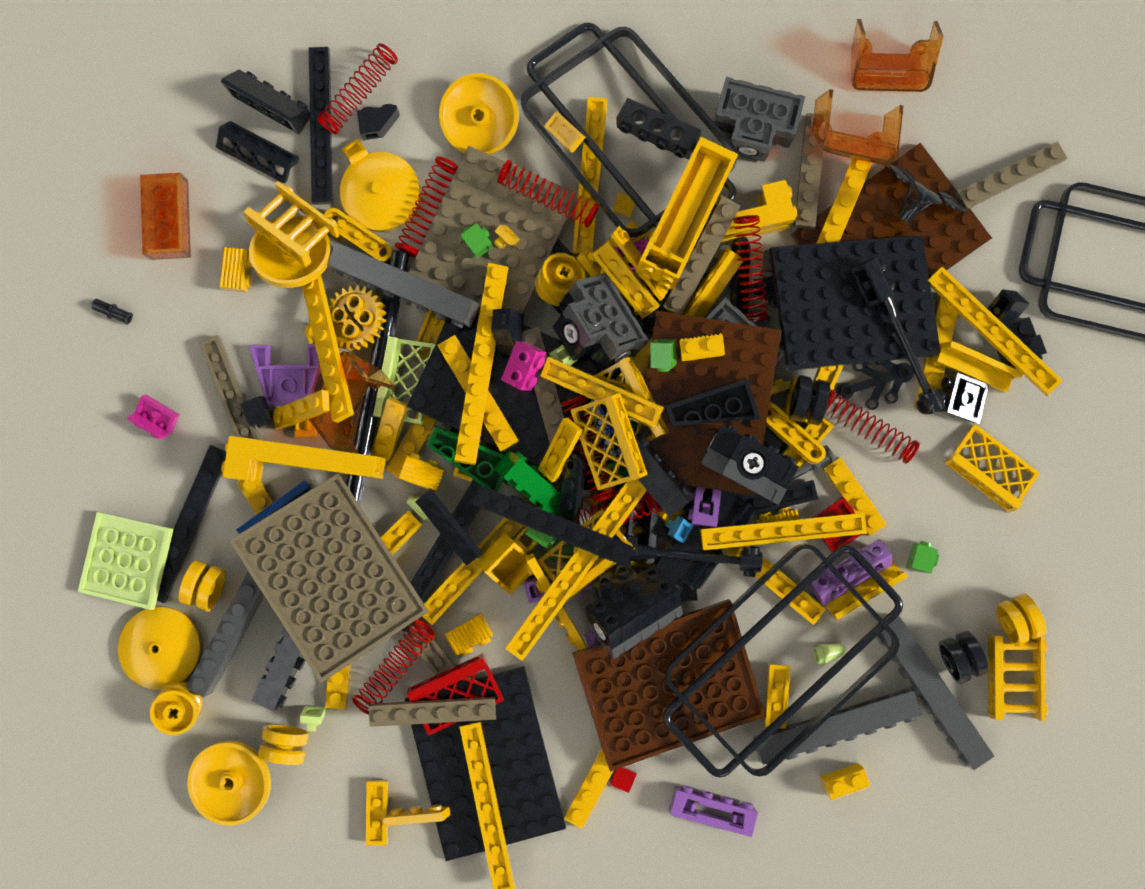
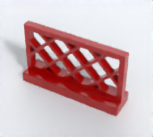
[407,653,504,736]

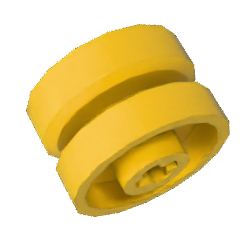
[535,253,586,306]
[179,560,226,612]
[995,593,1046,646]
[150,681,203,735]
[258,724,309,765]

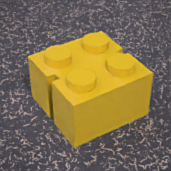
[476,533,530,596]

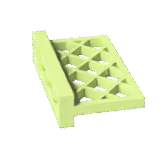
[373,336,436,425]

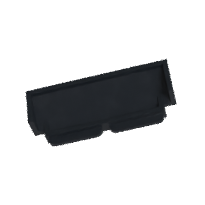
[653,488,754,593]

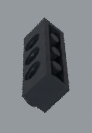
[616,98,701,160]

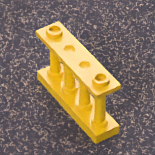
[243,181,339,267]
[577,225,668,313]
[988,634,1048,721]

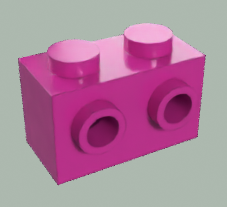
[501,341,547,391]

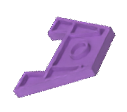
[249,344,321,406]

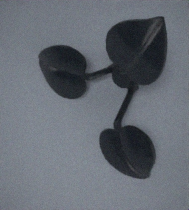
[884,164,966,223]

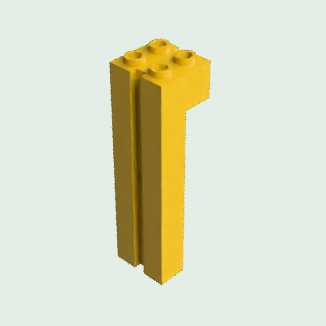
[635,137,738,290]
[646,180,797,246]
[221,436,386,482]

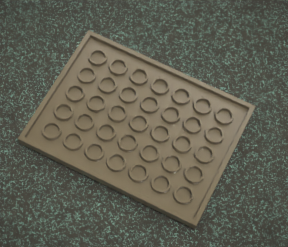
[409,145,578,314]
[229,473,429,683]

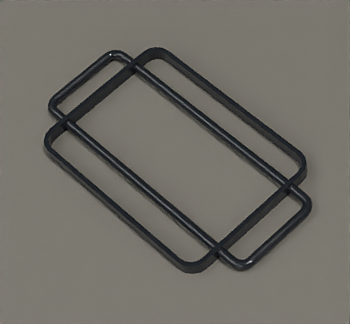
[521,23,738,238]
[1019,182,1145,342]
[663,543,903,778]

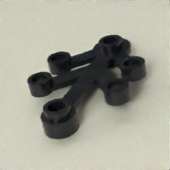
[836,361,913,410]

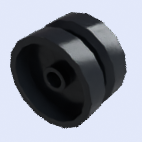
[789,375,830,426]
[939,631,989,684]

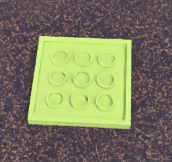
[78,512,173,610]

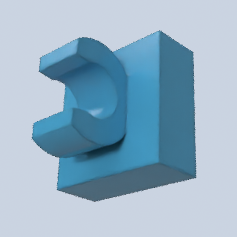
[665,516,693,544]

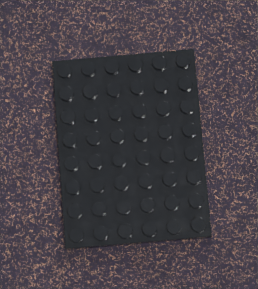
[769,235,941,371]
[407,306,601,466]
[405,666,566,861]

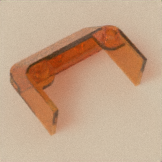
[851,19,944,92]
[812,89,904,165]
[309,351,395,454]

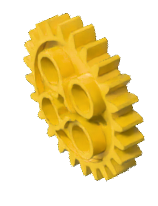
[328,285,387,351]

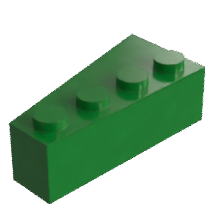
[427,425,506,492]
[493,450,561,516]

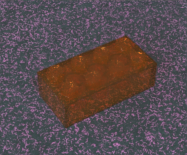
[140,173,191,260]

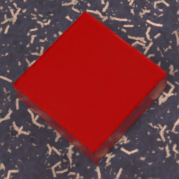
[610,767,637,793]

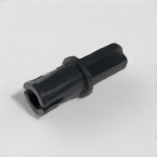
[91,298,133,325]

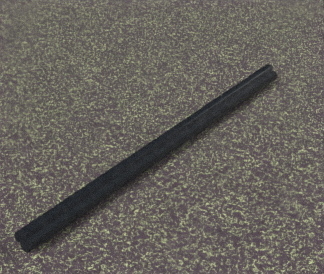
[346,250,410,506]

